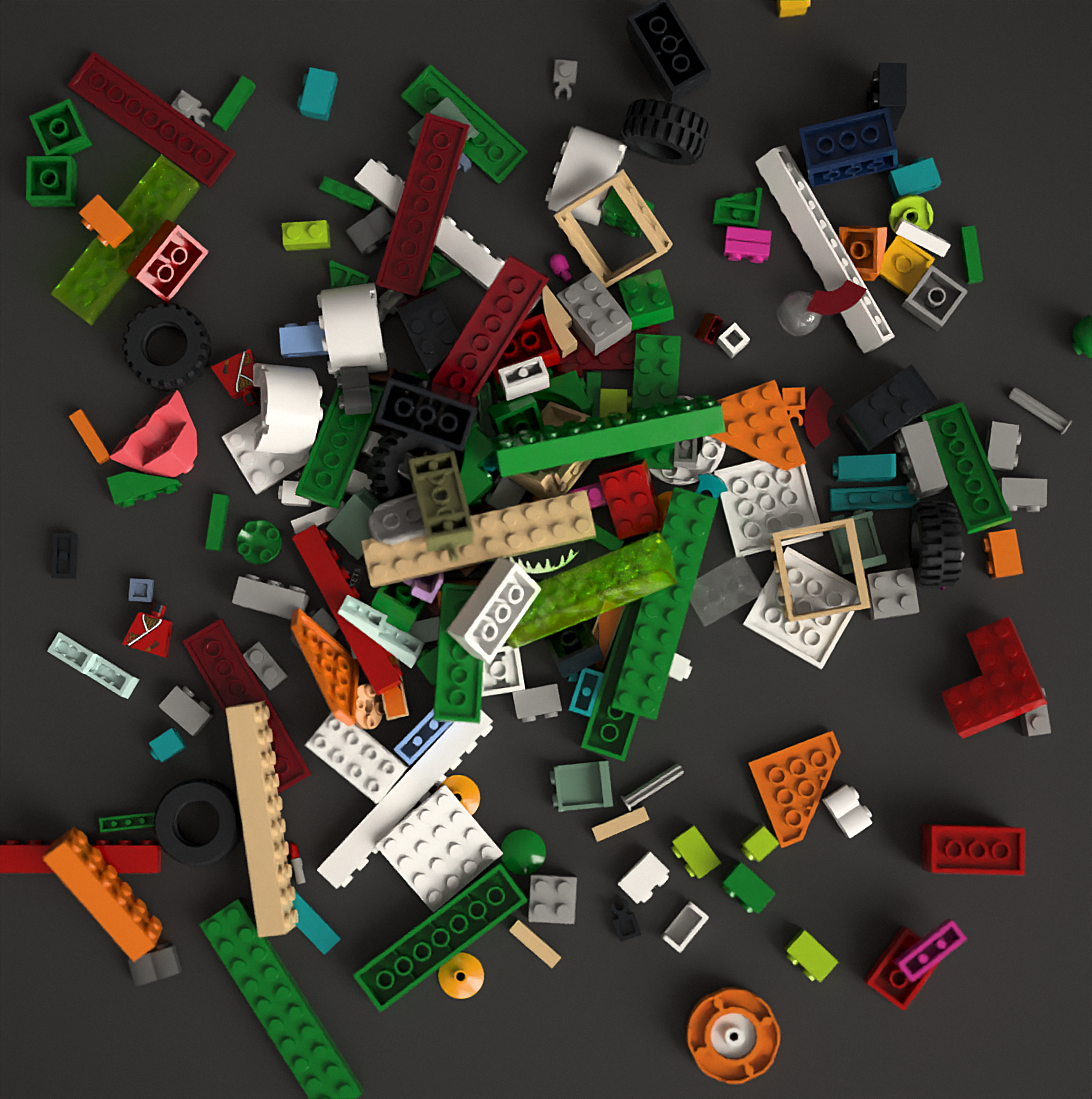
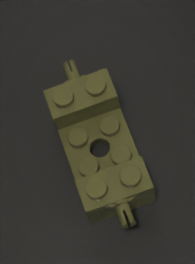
[408,450,474,562]

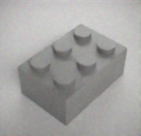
[556,272,632,356]
[893,421,948,500]
[232,574,310,620]

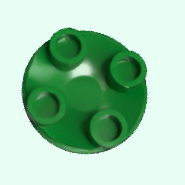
[237,520,282,564]
[501,829,546,875]

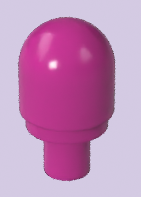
[549,254,573,283]

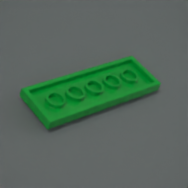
[401,64,528,185]
[628,334,681,470]
[295,384,384,509]
[921,402,1012,534]
[433,583,484,724]

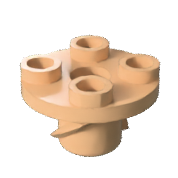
[355,684,385,730]

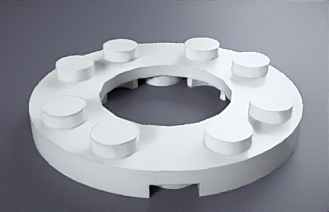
[649,396,726,485]

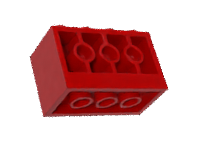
[922,824,1025,875]

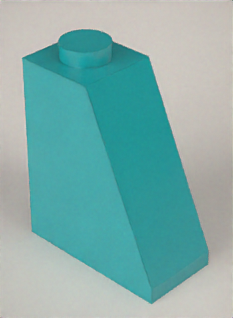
[832,454,896,482]

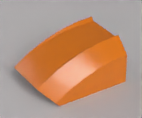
[839,225,887,281]

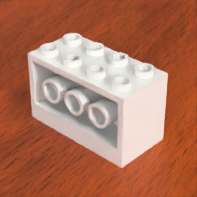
[306,713,409,803]

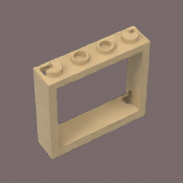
[554,169,673,288]
[769,518,871,623]

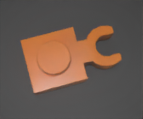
[782,387,805,425]

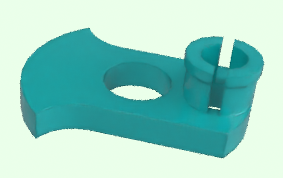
[695,473,728,499]

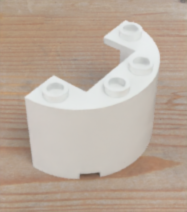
[545,126,627,226]
[317,282,388,378]
[253,363,323,455]

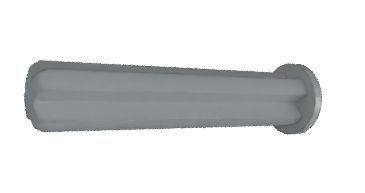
[1009,387,1072,435]
[620,763,684,811]

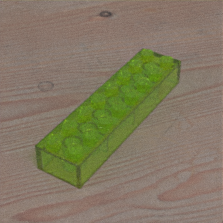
[51,155,200,326]
[506,533,677,649]

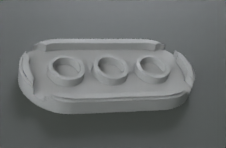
[368,493,447,545]

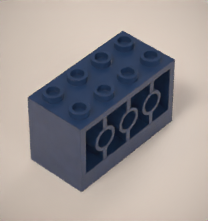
[799,107,898,188]

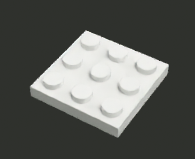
[222,414,310,495]

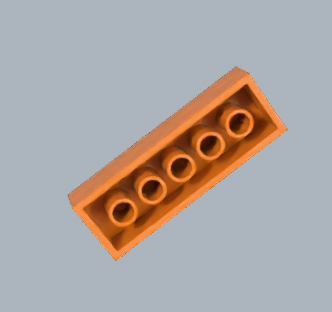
[43,826,163,962]

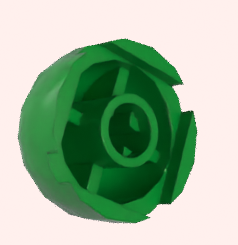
[1071,314,1092,359]

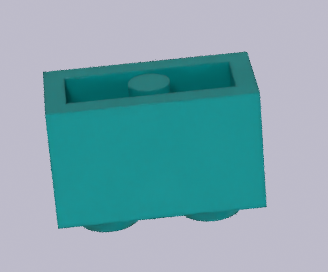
[297,67,338,121]
[887,157,941,200]
[569,668,604,717]

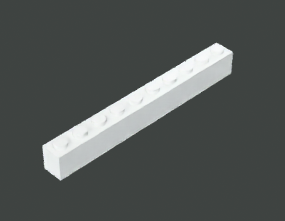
[755,145,895,354]
[354,159,542,320]
[317,710,493,889]

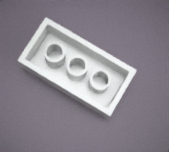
[447,557,541,663]

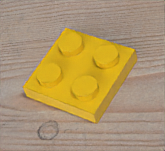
[879,235,935,296]

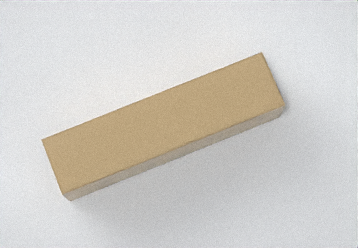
[592,806,649,842]
[509,919,561,968]

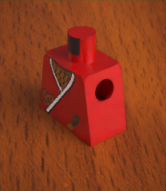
[211,349,260,406]
[122,602,172,658]

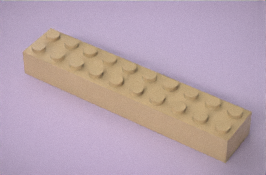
[361,490,596,588]
[226,701,299,937]

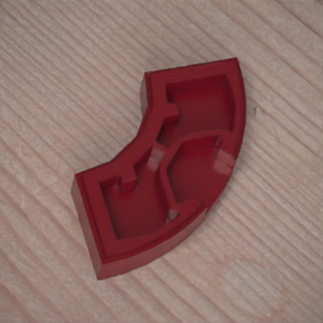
[806,280,867,315]
[803,386,834,449]

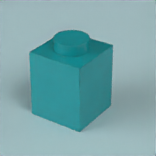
[149,728,188,762]

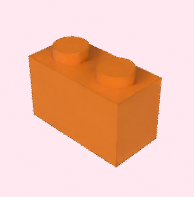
[79,194,134,249]
[982,529,1023,579]

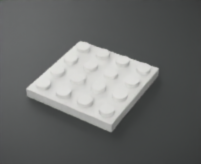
[713,460,824,558]
[743,546,860,669]
[375,784,503,913]

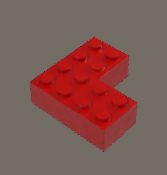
[941,616,1048,738]

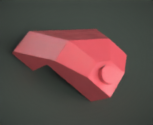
[110,390,197,477]

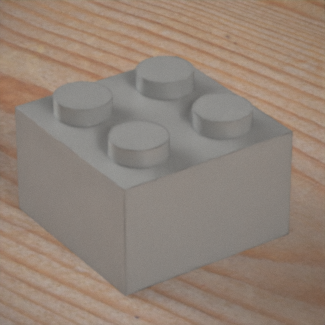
[902,265,968,332]
[865,568,920,620]
[529,874,577,924]

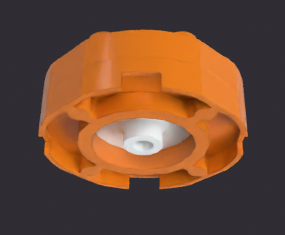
[686,987,780,1084]

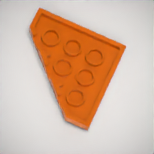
[708,380,806,472]
[291,608,359,727]
[748,731,841,848]

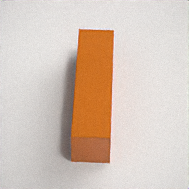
[69,409,111,464]

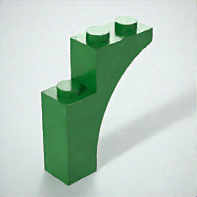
[493,367,594,416]
[460,421,494,510]

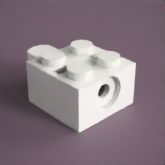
[482,644,525,697]

